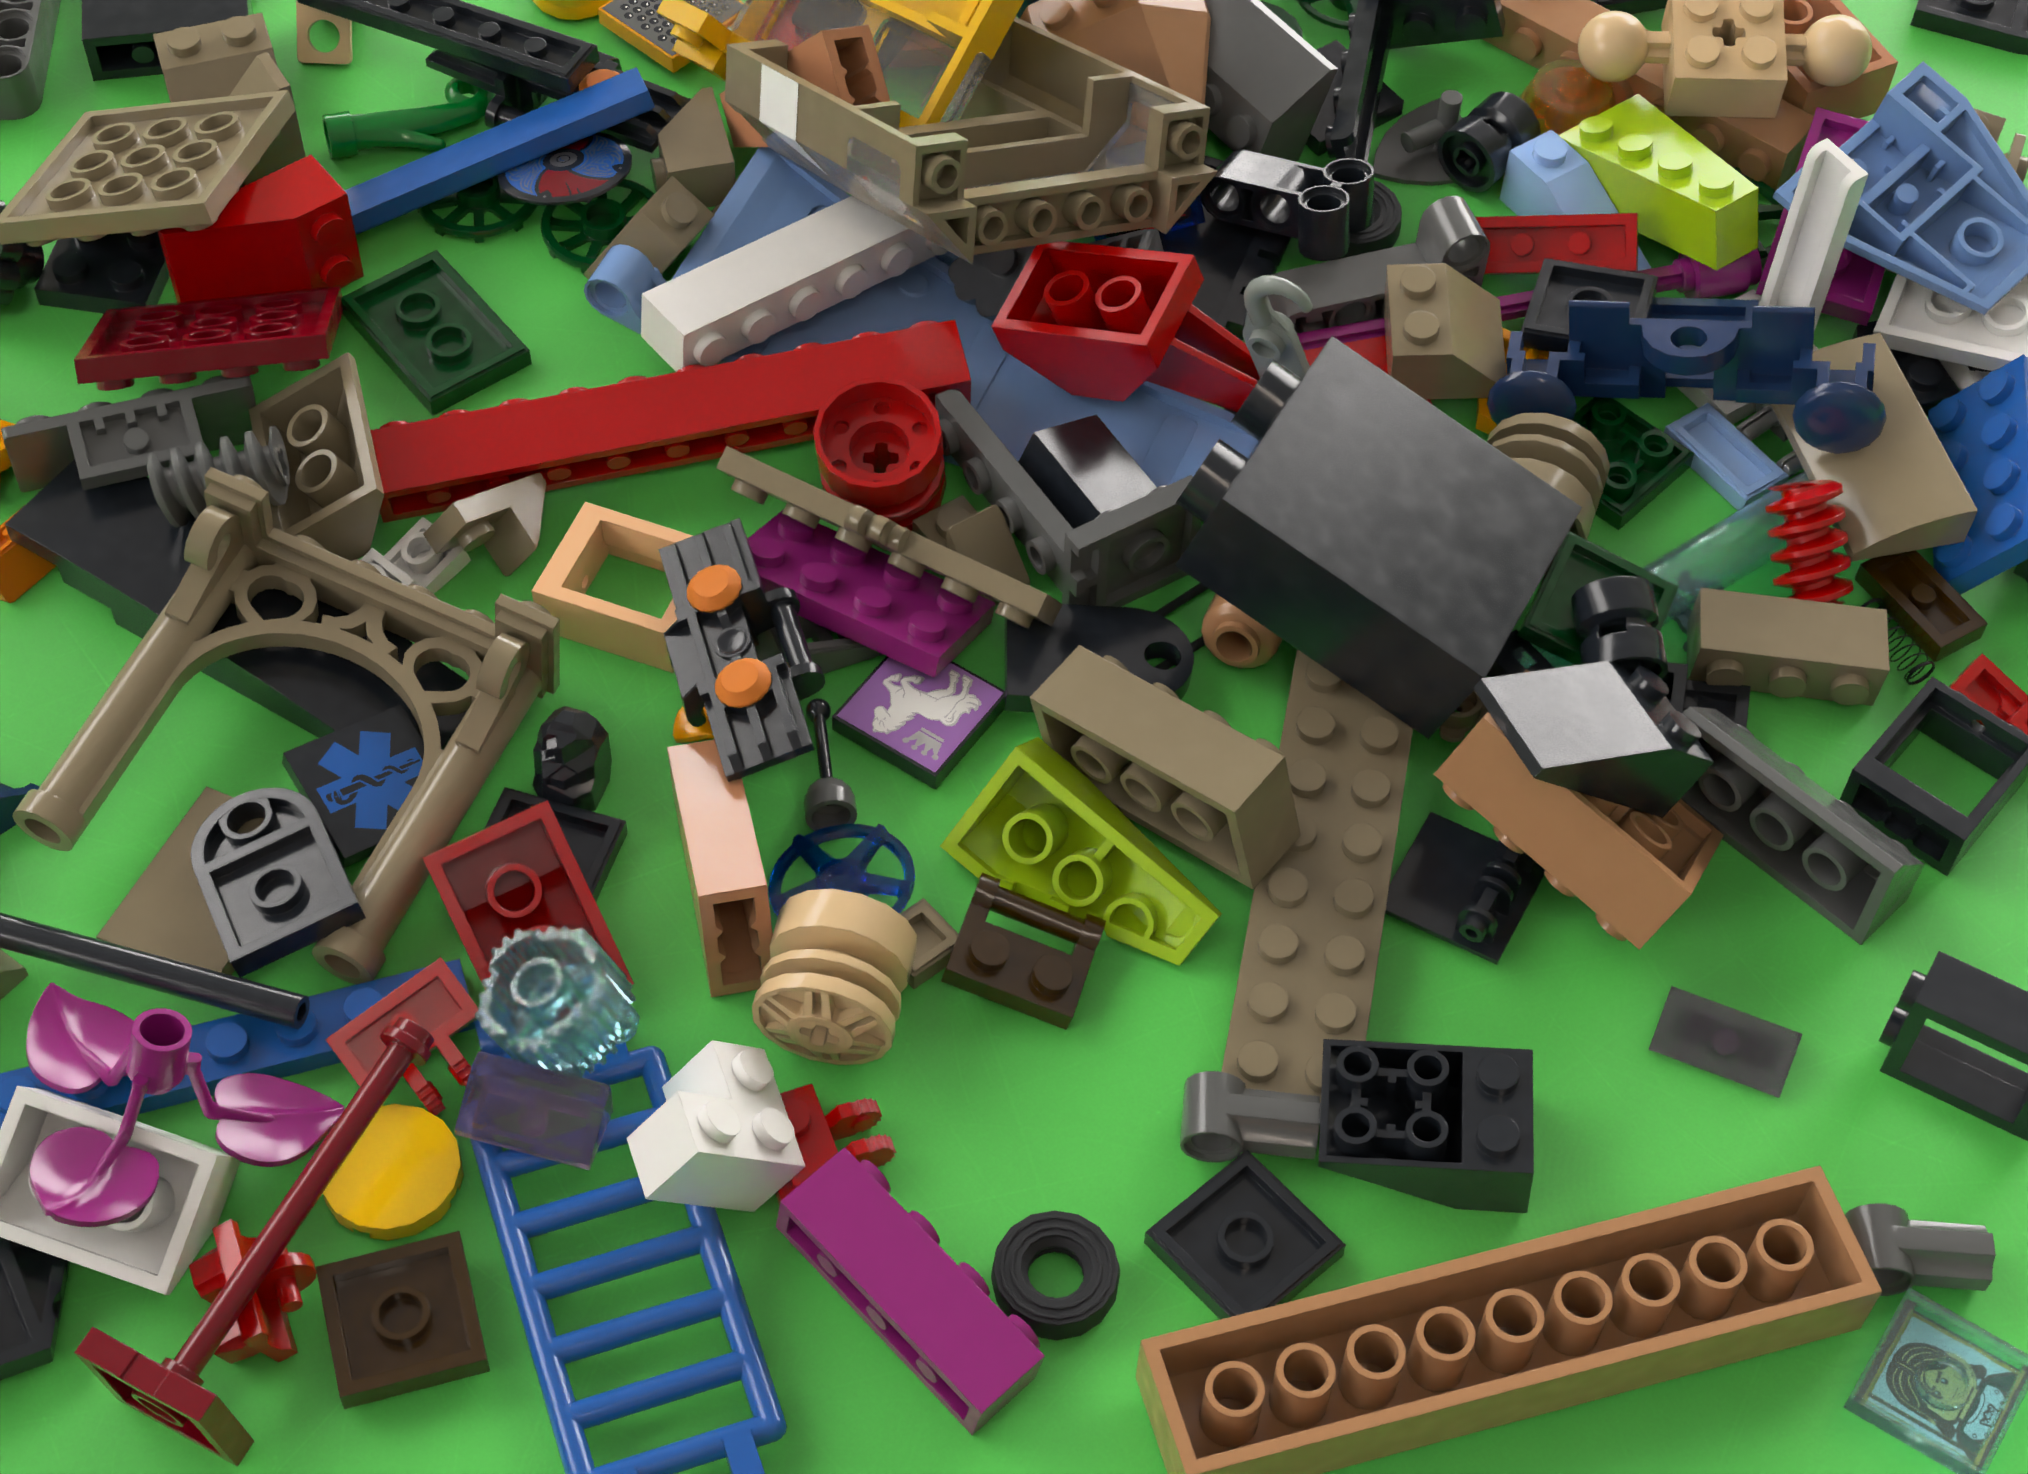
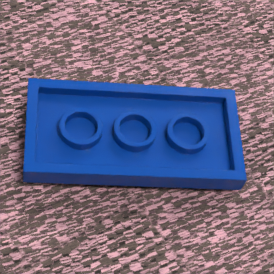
[1928,354,2028,595]

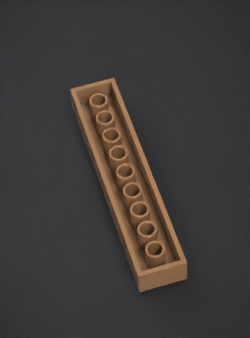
[1136,1165,1882,1474]

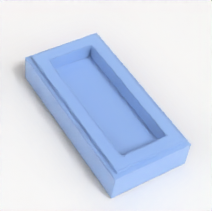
[1664,403,1789,514]

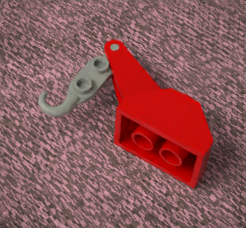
[991,241,1313,412]

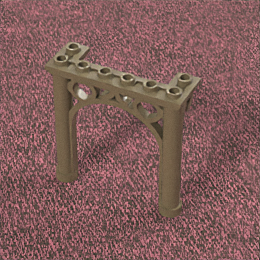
[12,467,560,985]

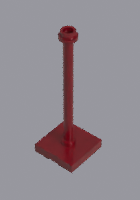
[74,1017,434,1467]

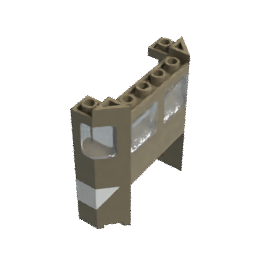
[725,17,1218,265]

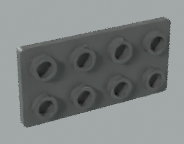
[1,375,256,492]

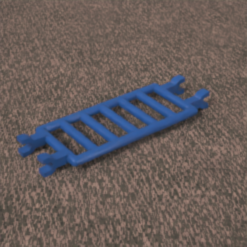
[463,984,787,1474]

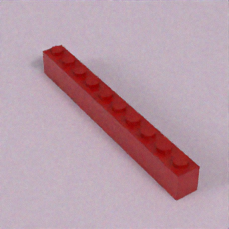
[370,319,971,523]

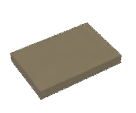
[96,786,264,975]

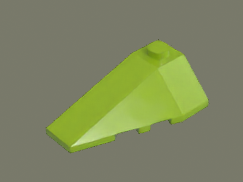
[940,737,1222,966]

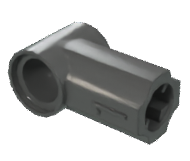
[1180,1071,1321,1162]
[1845,1203,1996,1296]

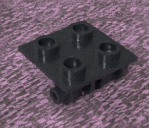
[1385,812,1545,965]

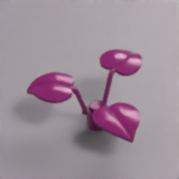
[26,983,345,1227]

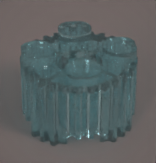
[474,926,640,1087]

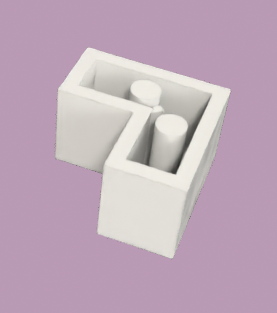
[627,1040,806,1212]

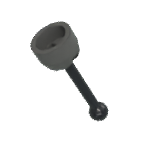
[804,698,857,833]

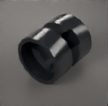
[1437,91,1541,193]
[1571,576,1668,679]

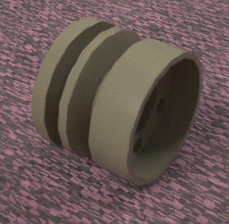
[1487,413,1610,575]

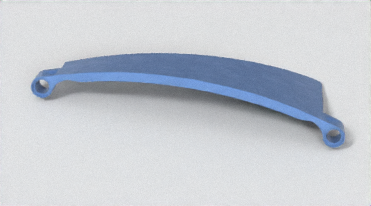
[584,147,1258,487]

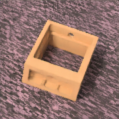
[531,502,693,673]

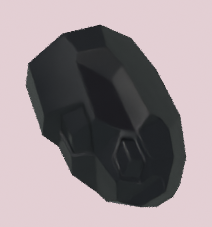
[533,706,612,811]

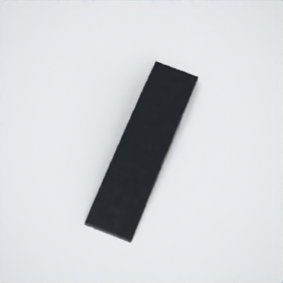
[5,459,467,749]

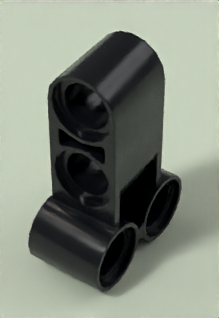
[1200,150,1374,261]

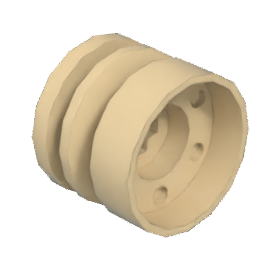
[752,889,917,1065]

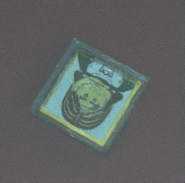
[1843,1287,2028,1474]

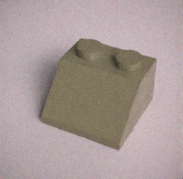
[153,13,277,102]
[1384,263,1507,400]

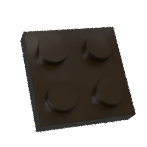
[316,1231,490,1409]

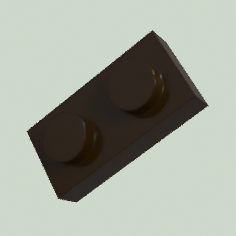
[1855,550,1988,662]

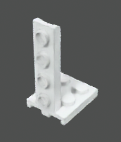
[1677,138,1869,424]

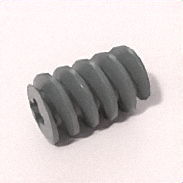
[147,426,290,528]

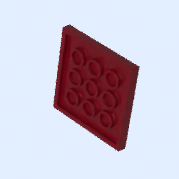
[74,286,343,391]

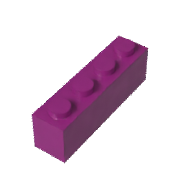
[776,1147,1045,1436]

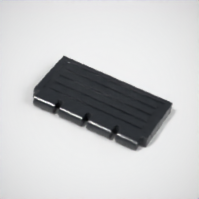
[1158,156,1291,340]

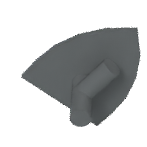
[1373,90,1463,186]

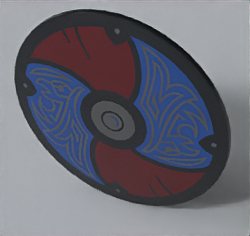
[498,132,632,206]

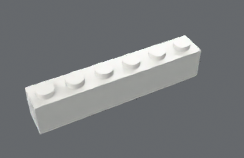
[641,196,948,372]

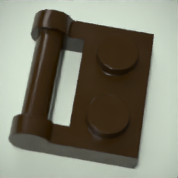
[941,872,1106,1030]

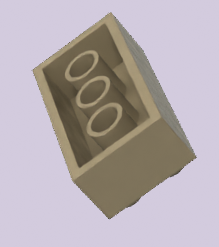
[1030,645,1301,890]

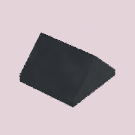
[1018,414,1156,529]

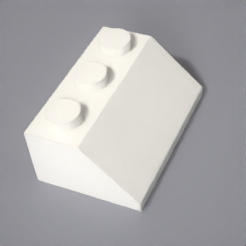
[0,1086,241,1295]

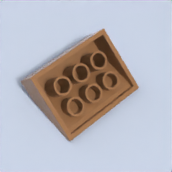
[1433,669,1724,950]

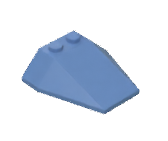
[1773,61,2028,315]

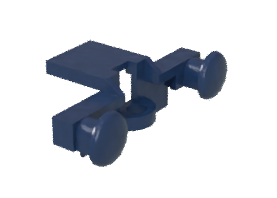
[1487,297,1887,454]

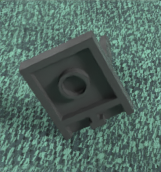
[935,390,1202,607]

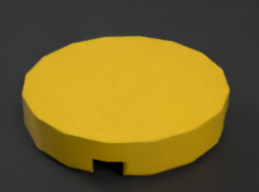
[323,1104,464,1241]

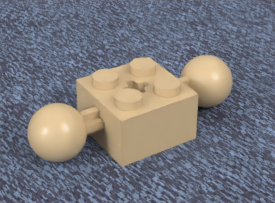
[1578,0,1872,118]

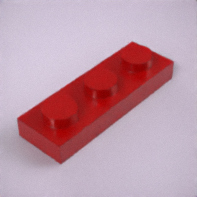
[1475,213,1639,275]

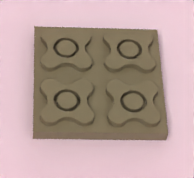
[0,90,295,247]

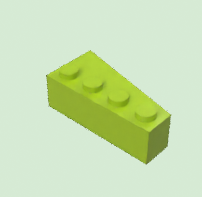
[1559,94,1758,271]

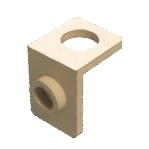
[296,0,353,64]

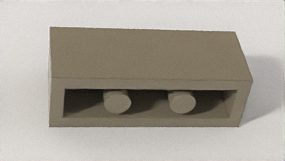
[1687,588,1890,706]

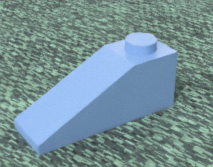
[1499,129,1651,271]

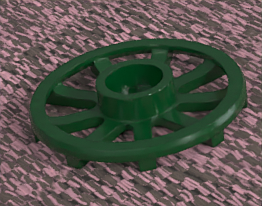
[417,175,538,243]
[541,179,654,274]

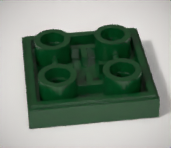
[1573,397,1695,530]

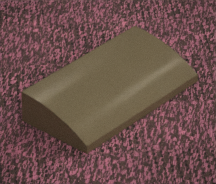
[1771,333,1978,562]

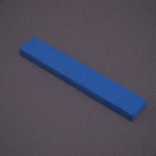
[344,67,655,235]

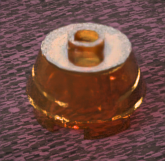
[1519,59,1616,135]

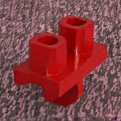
[189,1219,317,1364]

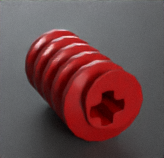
[1765,480,1854,604]

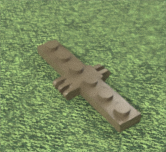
[716,446,1063,629]

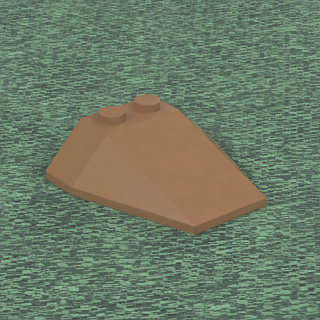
[1020,0,1211,169]

